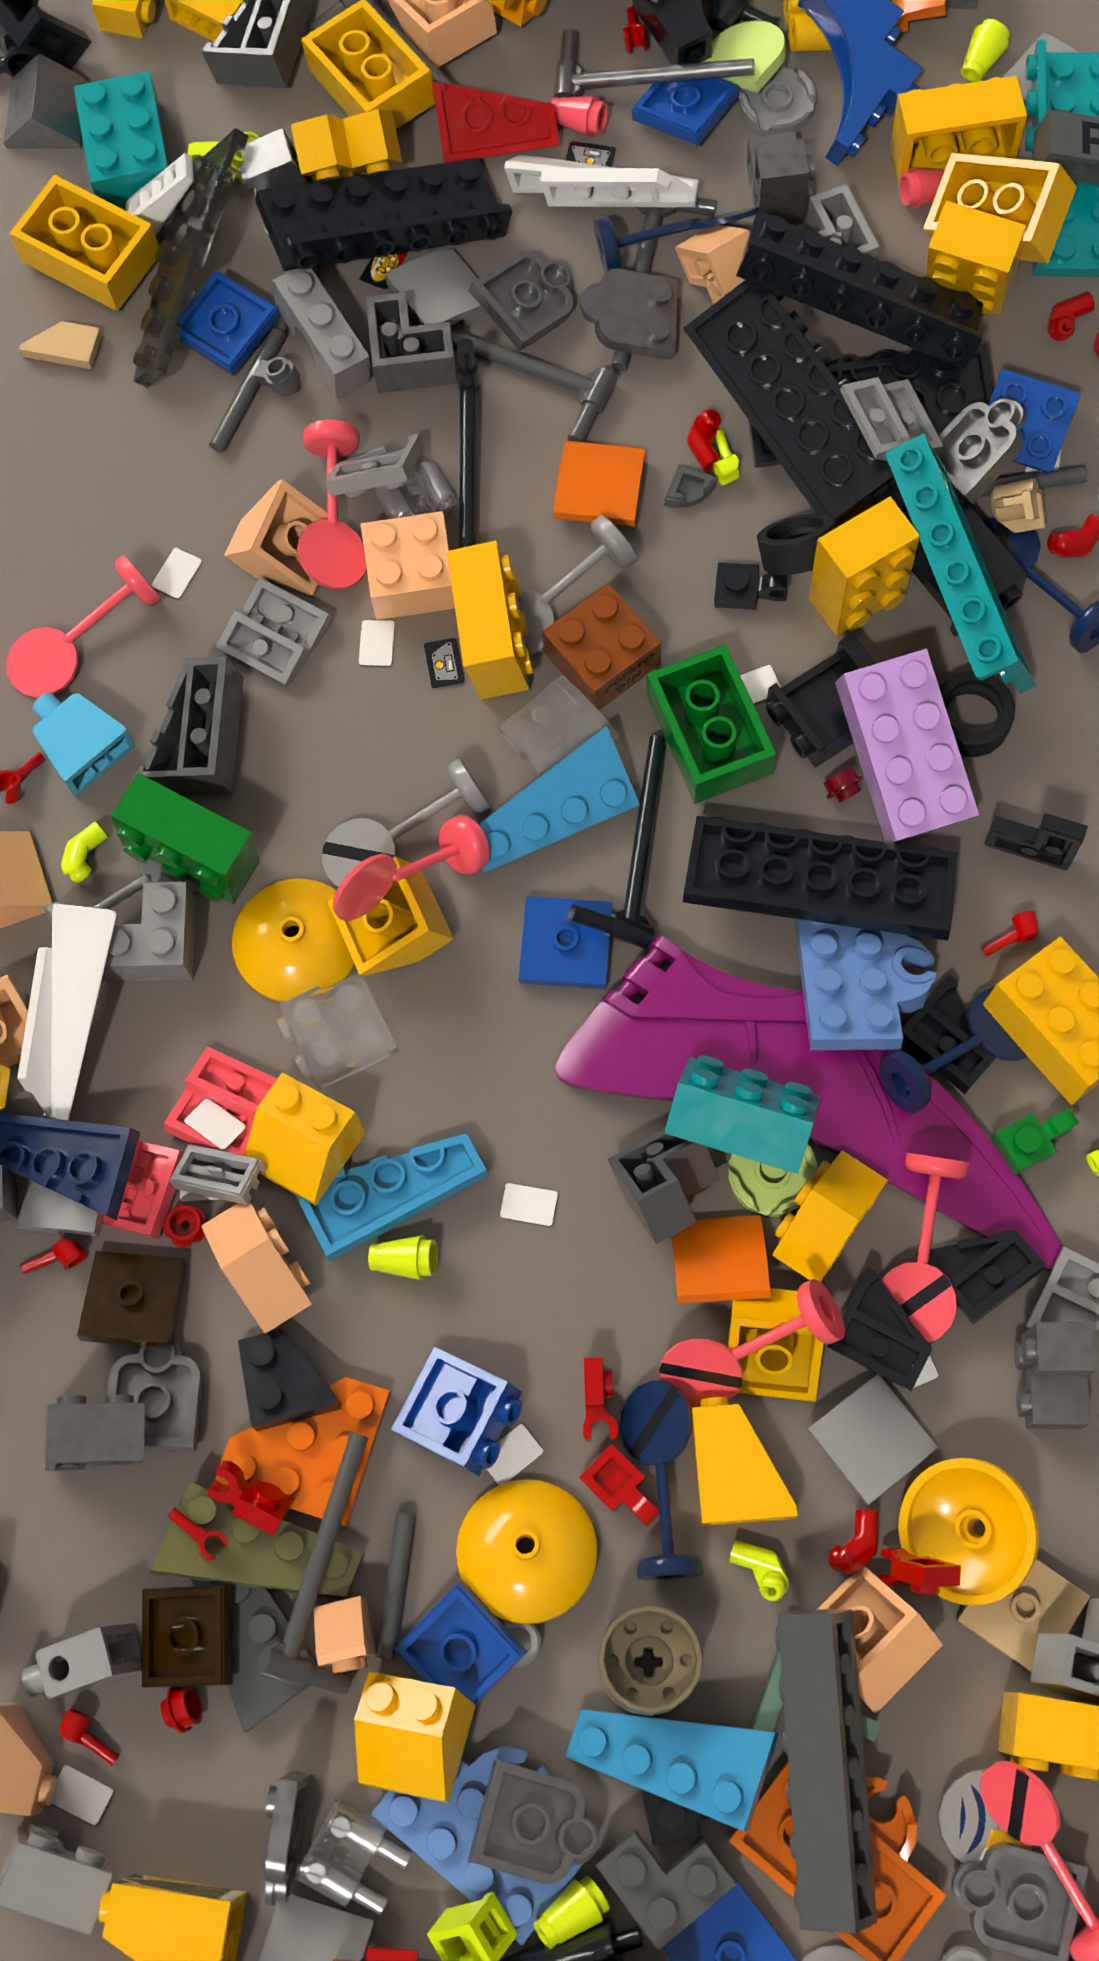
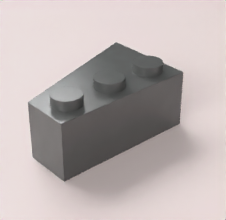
[201,0,315,88]
[134,656,244,796]

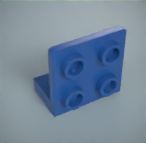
[988,369,1081,473]

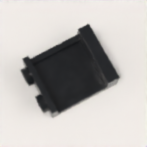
[0,0,92,70]
[911,501,1028,637]
[765,633,876,768]

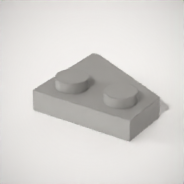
[325,433,424,497]
[1024,1247,1099,1330]

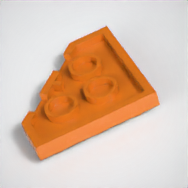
[215,1377,391,1527]

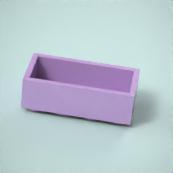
[835,648,979,843]

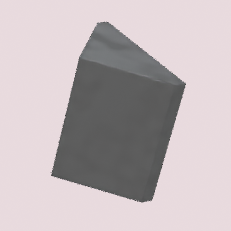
[4,53,88,148]

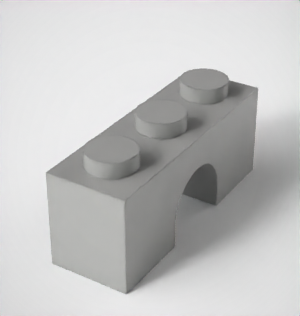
[272,268,370,399]

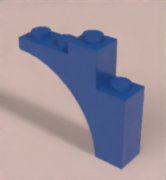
[797,0,922,166]

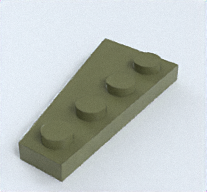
[150,1481,364,1600]

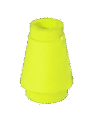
[960,19,1010,82]
[368,1235,438,1281]
[533,1876,609,1950]

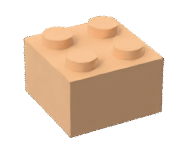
[361,511,455,620]

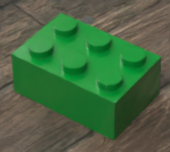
[646,644,776,804]
[110,773,260,904]

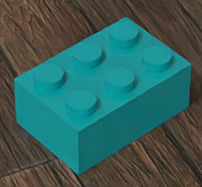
[74,71,171,208]
[664,1056,820,1174]

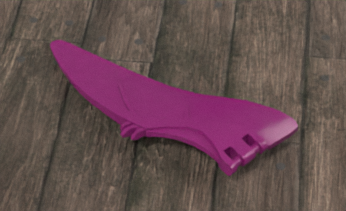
[554,935,1062,1271]

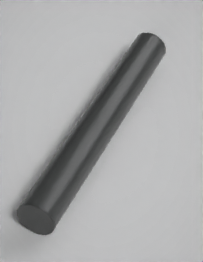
[376,1512,415,1660]

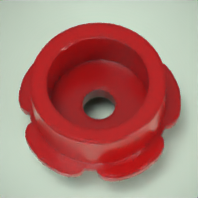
[163,1204,206,1248]
[160,1686,203,1734]

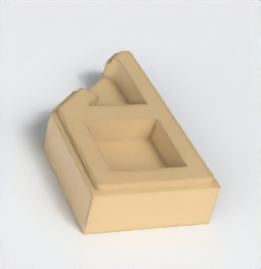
[19,321,103,370]

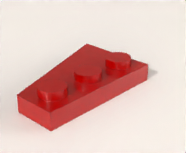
[431,81,559,163]

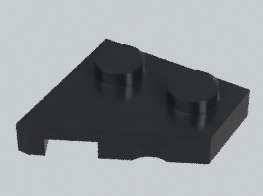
[902,975,996,1094]
[916,1230,1045,1325]
[827,1267,932,1392]
[238,1329,342,1432]

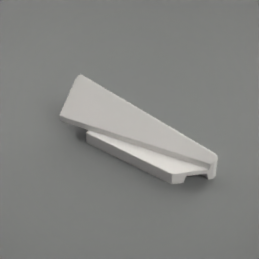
[504,155,699,207]
[17,904,117,1120]

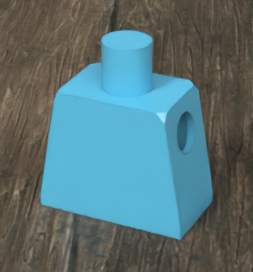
[32,693,136,797]

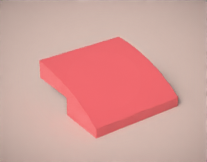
[164,1046,277,1155]
[102,1140,184,1240]

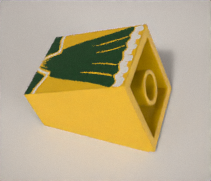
[99,1874,248,1961]

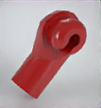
[1047,292,1095,342]
[1047,514,1099,558]
[829,1510,879,1574]

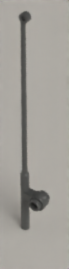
[209,172,367,452]

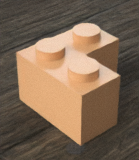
[675,225,749,304]
[201,1201,312,1334]

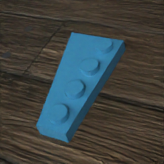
[478,726,640,873]
[295,1133,489,1262]
[565,1709,779,1831]

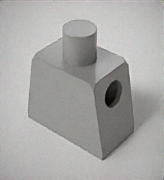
[22,1623,142,1699]

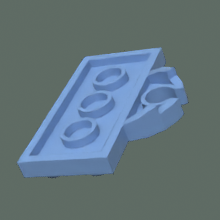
[794,919,937,1050]
[371,1745,583,1945]

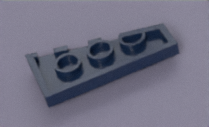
[0,1113,140,1221]

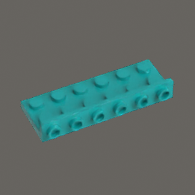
[1025,40,1099,277]
[885,433,1036,694]

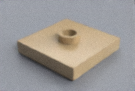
[956,1559,1090,1674]

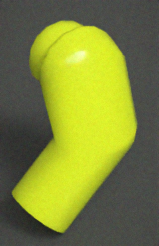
[60,821,108,883]
[729,1539,789,1601]

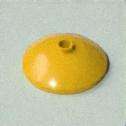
[232,878,355,1004]
[899,1457,1039,1606]
[456,1479,597,1625]

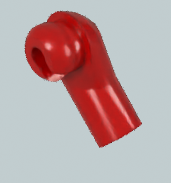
[687,409,721,472]

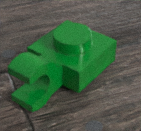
[991,1108,1079,1176]

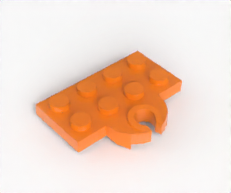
[728,1761,947,1961]

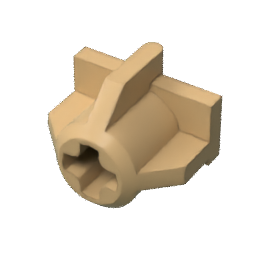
[990,478,1046,533]

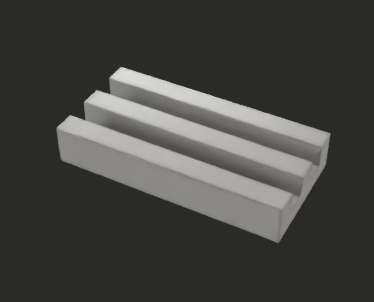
[169,1144,268,1205]

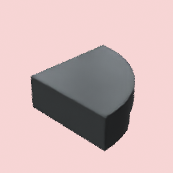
[664,465,717,508]

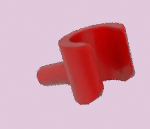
[623,7,648,54]
[0,752,45,804]
[981,911,1039,957]
[20,1239,87,1274]
[168,1508,228,1561]
[60,1709,119,1766]

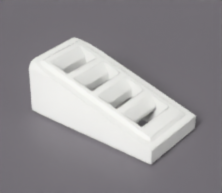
[126,153,194,236]

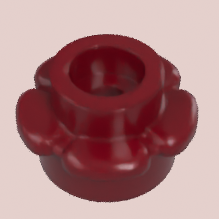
[823,766,864,803]

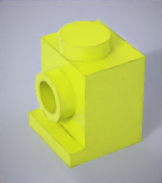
[427,1892,518,1961]

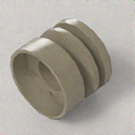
[597,1606,702,1717]

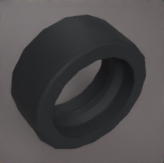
[757,514,836,575]
[940,671,1015,758]

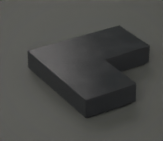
[984,813,1088,871]

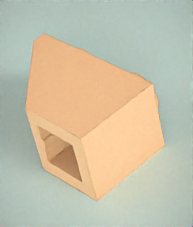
[314,1596,377,1673]

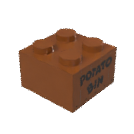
[542,583,661,713]

